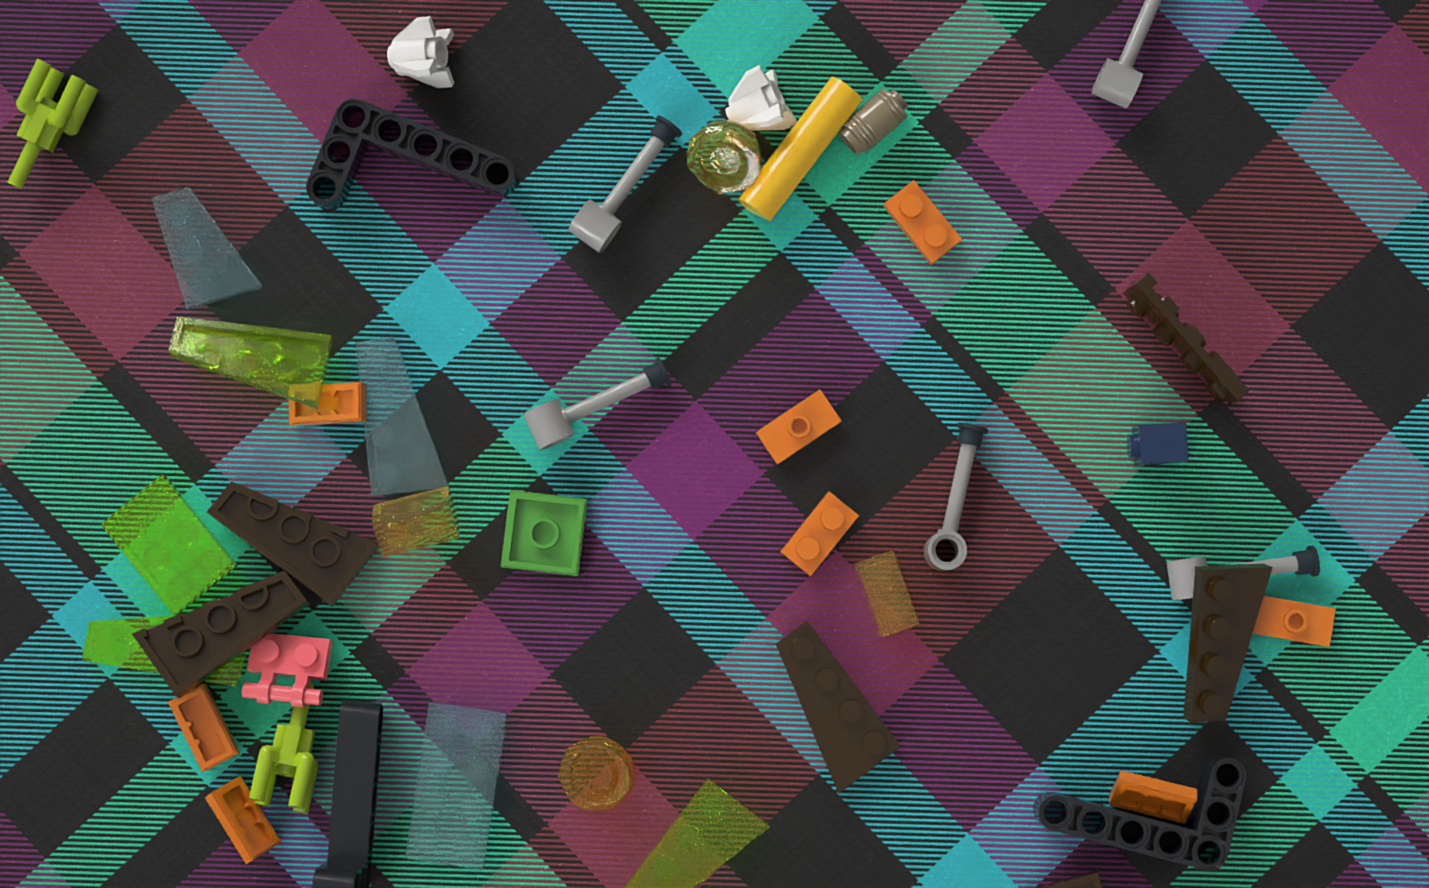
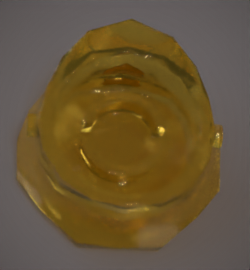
[687,119,762,194]
[558,735,634,811]

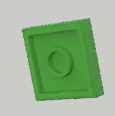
[501,490,588,576]

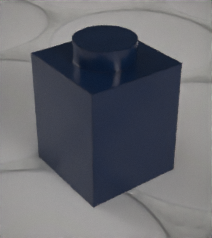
[1127,422,1189,466]

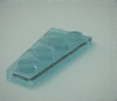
[356,338,450,497]

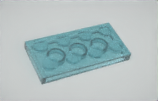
[405,701,508,870]

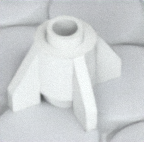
[387,16,454,88]
[725,65,797,133]

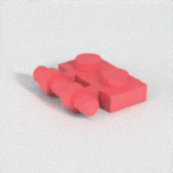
[242,633,333,708]

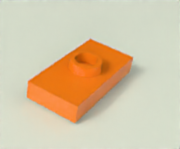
[288,382,367,426]
[756,390,842,465]
[1252,596,1336,647]
[168,684,240,772]
[1109,770,1197,824]
[205,776,281,864]

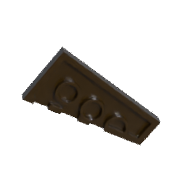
[1123,272,1249,404]
[207,481,381,607]
[1183,563,1273,723]
[776,621,901,794]

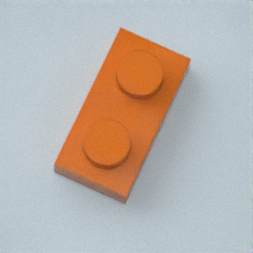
[883,180,962,265]
[780,491,859,576]

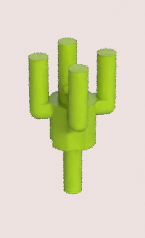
[7,59,98,189]
[249,683,319,814]

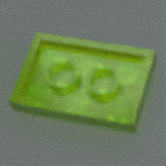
[100,475,238,615]

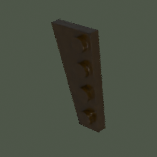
[132,570,309,698]

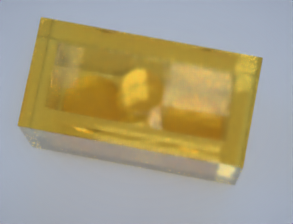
[372,486,459,558]
[853,550,919,638]

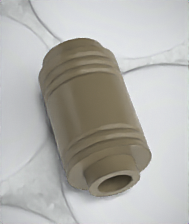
[838,88,908,155]

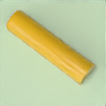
[738,77,862,221]

